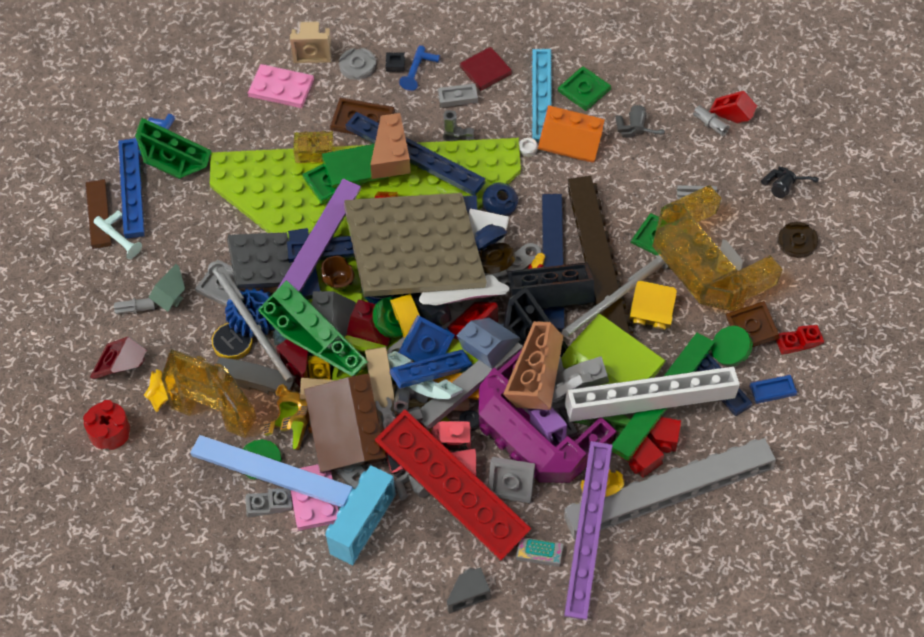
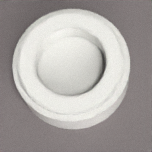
[519,138,538,157]

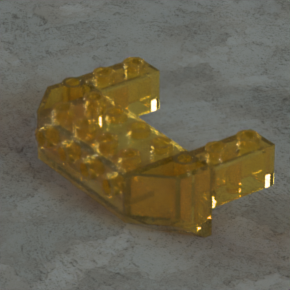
[652,185,783,311]

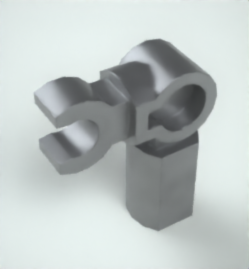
[443,110,474,141]
[394,385,428,412]
[376,397,423,429]

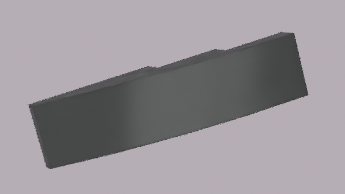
[211,357,296,394]

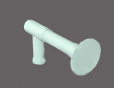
[94,210,142,259]

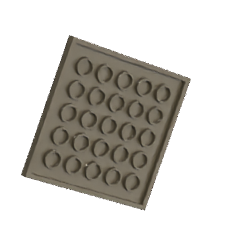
[344,193,487,297]

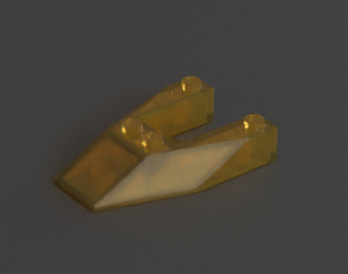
[161,349,257,438]

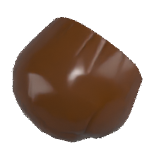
[321,256,355,290]

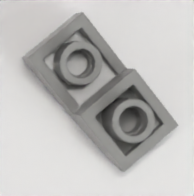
[245,488,292,517]

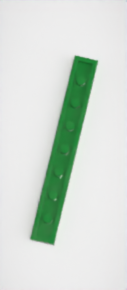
[611,332,715,461]

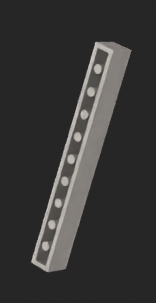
[564,438,776,540]

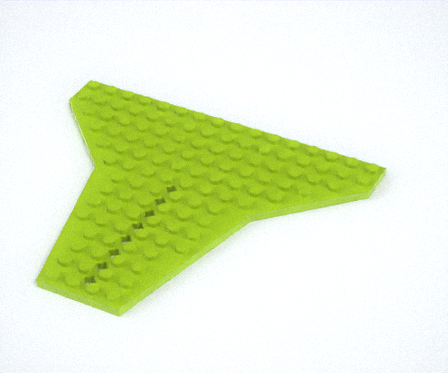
[210,138,521,381]

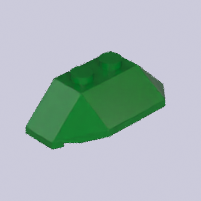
[135,118,212,179]

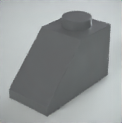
[447,567,491,614]

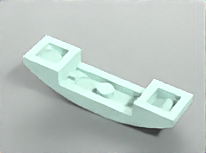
[387,351,463,399]

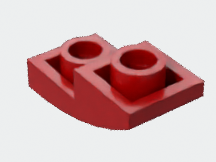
[776,325,824,355]

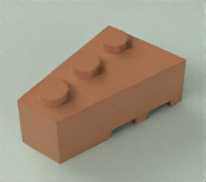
[371,113,411,179]

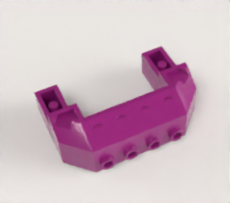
[479,350,616,483]

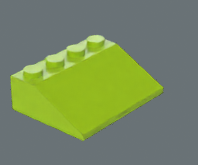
[561,314,666,386]

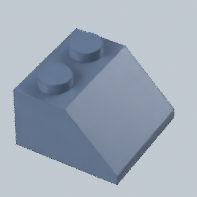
[457,318,520,369]

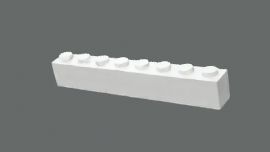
[565,367,740,422]

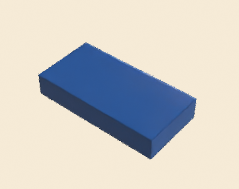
[750,375,797,404]

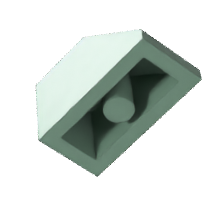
[148,264,185,312]

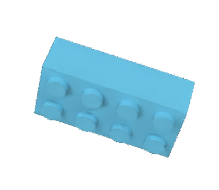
[325,465,396,565]

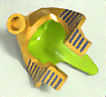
[264,384,310,450]

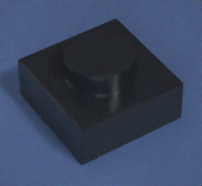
[386,52,405,72]

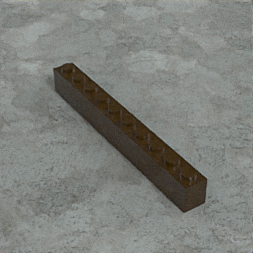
[568,175,634,337]

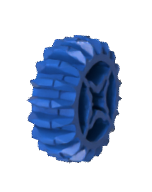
[225,288,274,338]

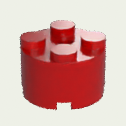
[83,400,130,450]

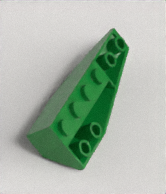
[258,280,368,376]

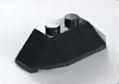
[503,286,568,357]

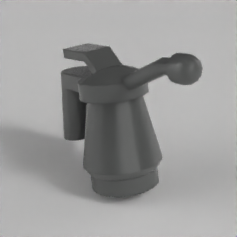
[615,105,665,138]

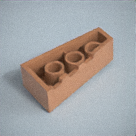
[503,322,563,410]

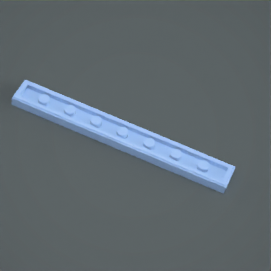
[190,435,353,507]

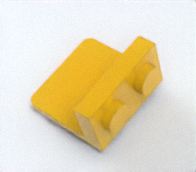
[629,281,677,330]

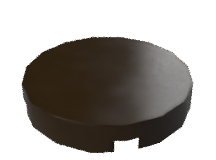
[778,222,819,258]
[478,243,516,274]

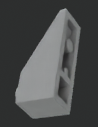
[555,357,609,388]

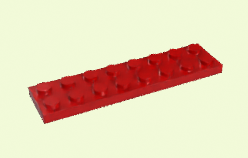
[375,409,531,561]

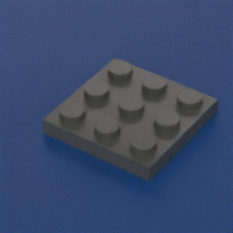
[227,232,292,289]

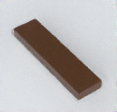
[85,179,112,249]

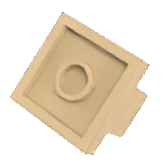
[290,22,331,63]

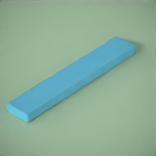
[532,49,551,142]

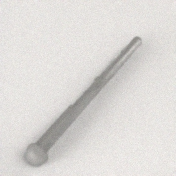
[562,254,670,337]
[208,261,294,383]

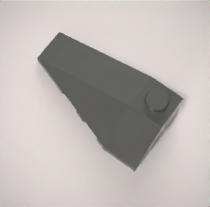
[311,291,356,375]

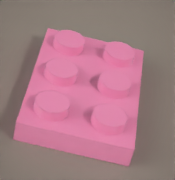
[248,64,314,108]
[291,464,339,531]

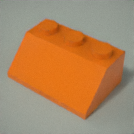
[538,105,605,163]

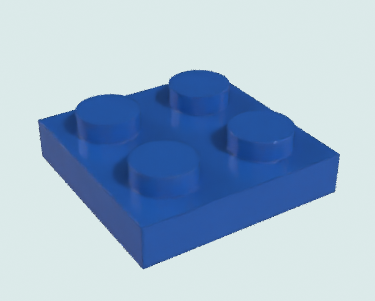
[398,315,455,361]

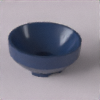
[482,182,518,216]
[475,224,508,251]

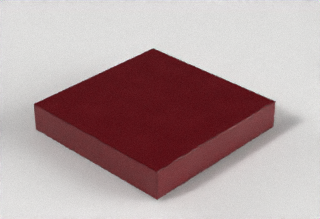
[460,47,512,91]

